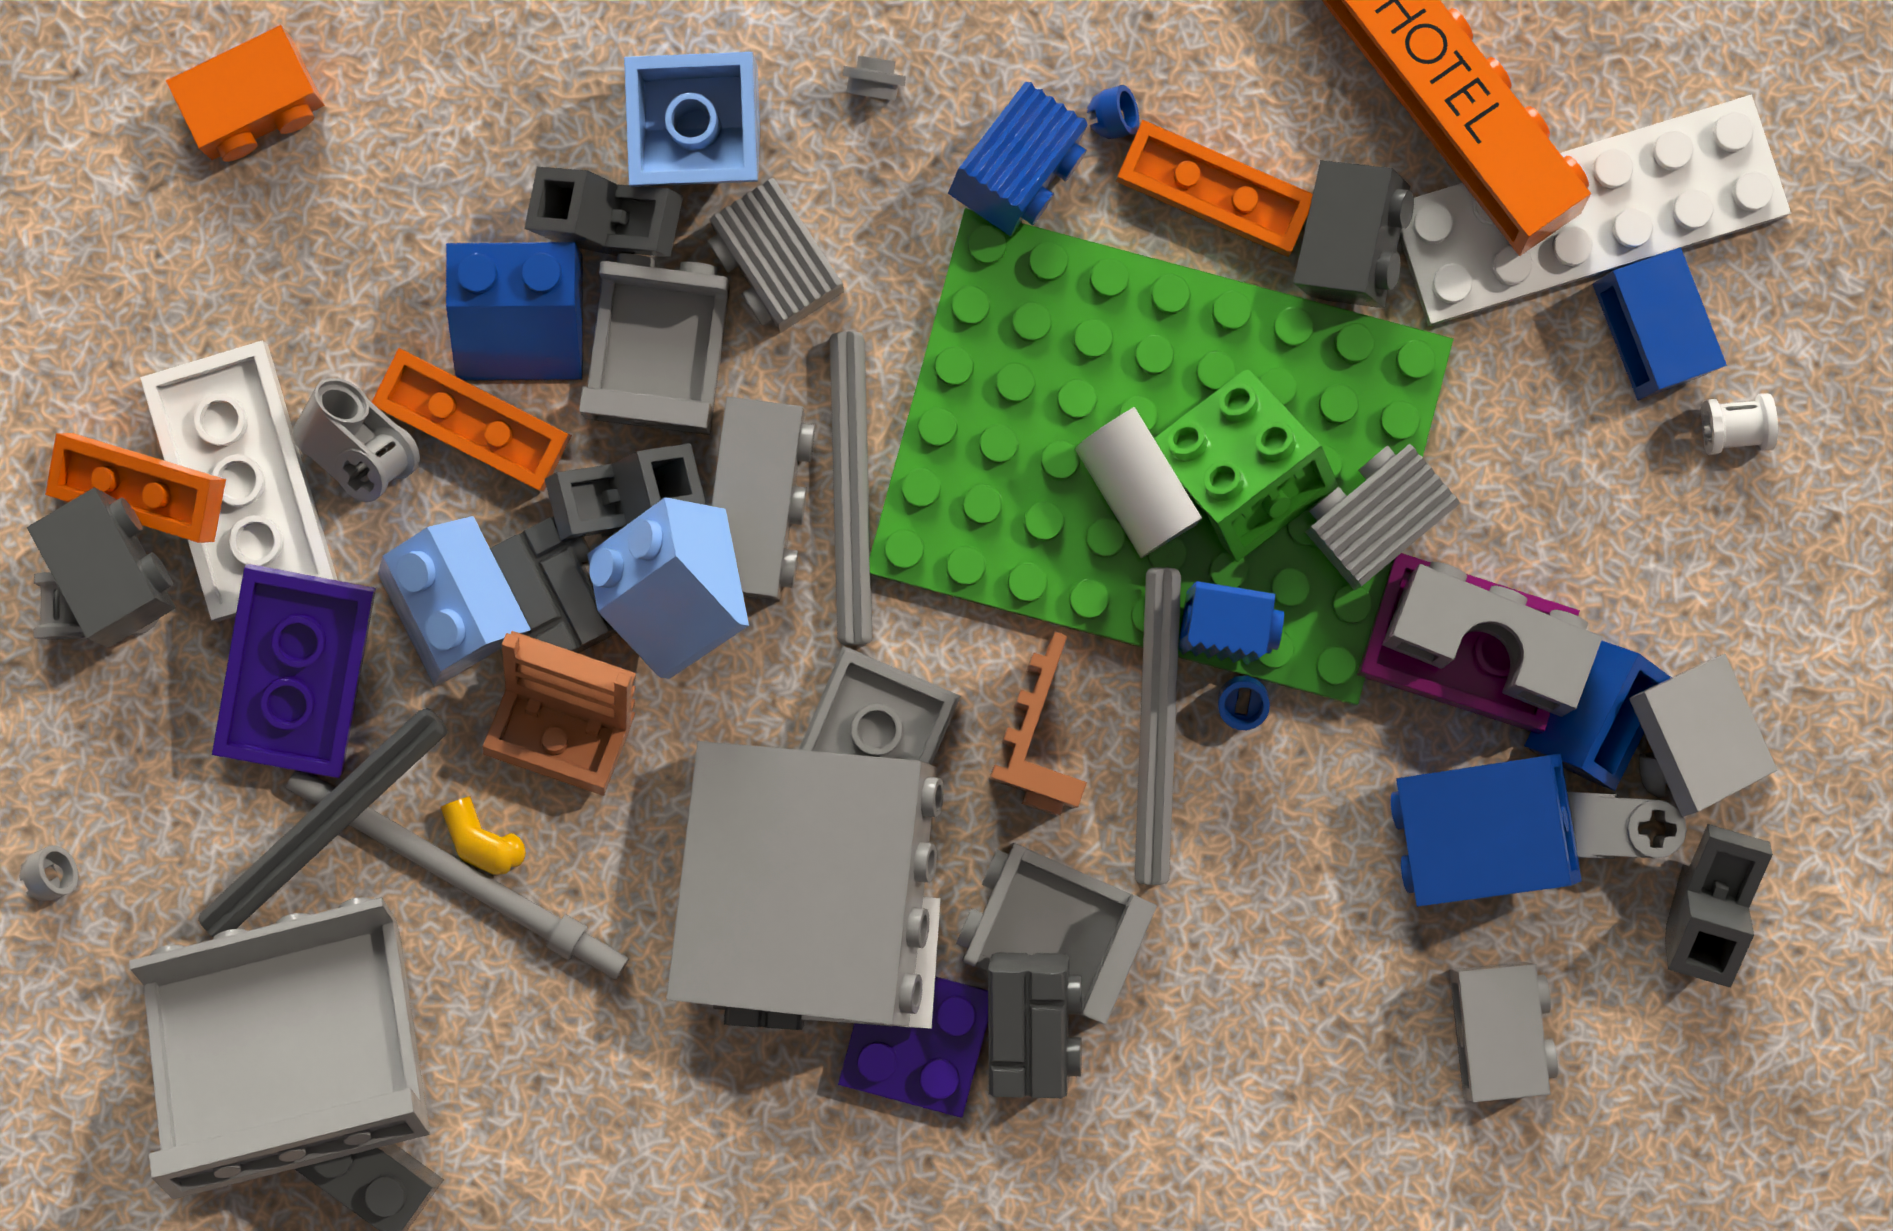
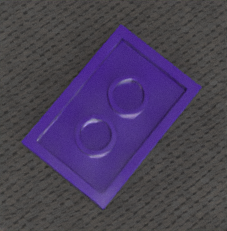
[212,564,376,778]

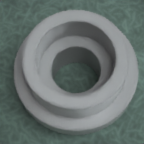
[843,55,906,101]

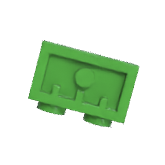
[1154,370,1338,562]

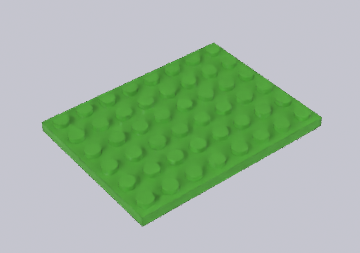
[869,208,1454,706]

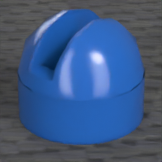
[1087,85,1139,139]
[1218,676,1270,730]

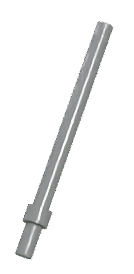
[286,770,629,980]

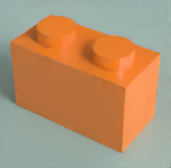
[166,25,325,162]

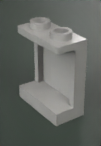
[579,253,730,435]
[956,843,1157,1025]

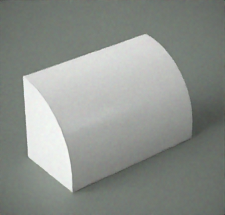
[1075,407,1202,558]

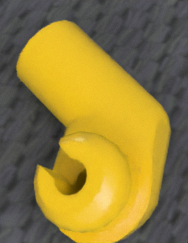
[440,796,526,875]

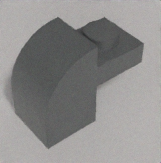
[524,167,683,257]
[545,443,706,541]
[1665,824,1773,988]

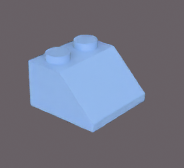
[624,52,760,187]
[587,497,749,679]
[378,516,531,686]

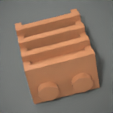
[482,631,636,796]
[989,632,1087,816]

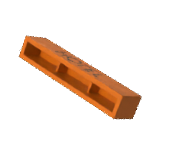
[1322,0,1591,256]

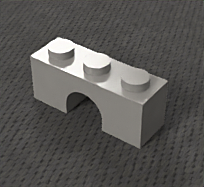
[1382,562,1603,717]

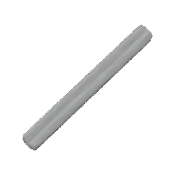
[830,331,873,645]
[1135,567,1181,885]

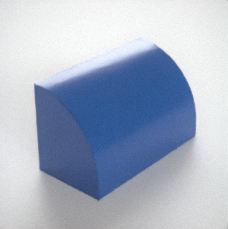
[1592,247,1727,401]
[1524,641,1672,791]

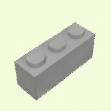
[712,396,815,601]

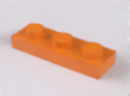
[1116,120,1313,257]
[372,348,572,492]
[45,433,226,543]

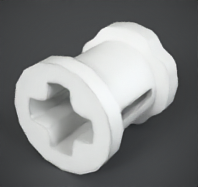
[1701,393,1778,455]

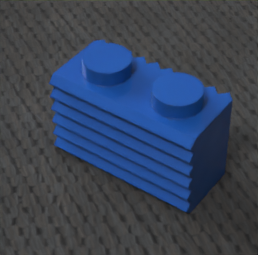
[948,82,1088,236]
[1178,581,1284,665]

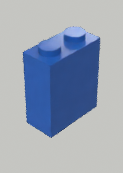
[1390,753,1582,907]

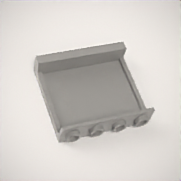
[666,741,944,1027]
[129,897,430,1200]

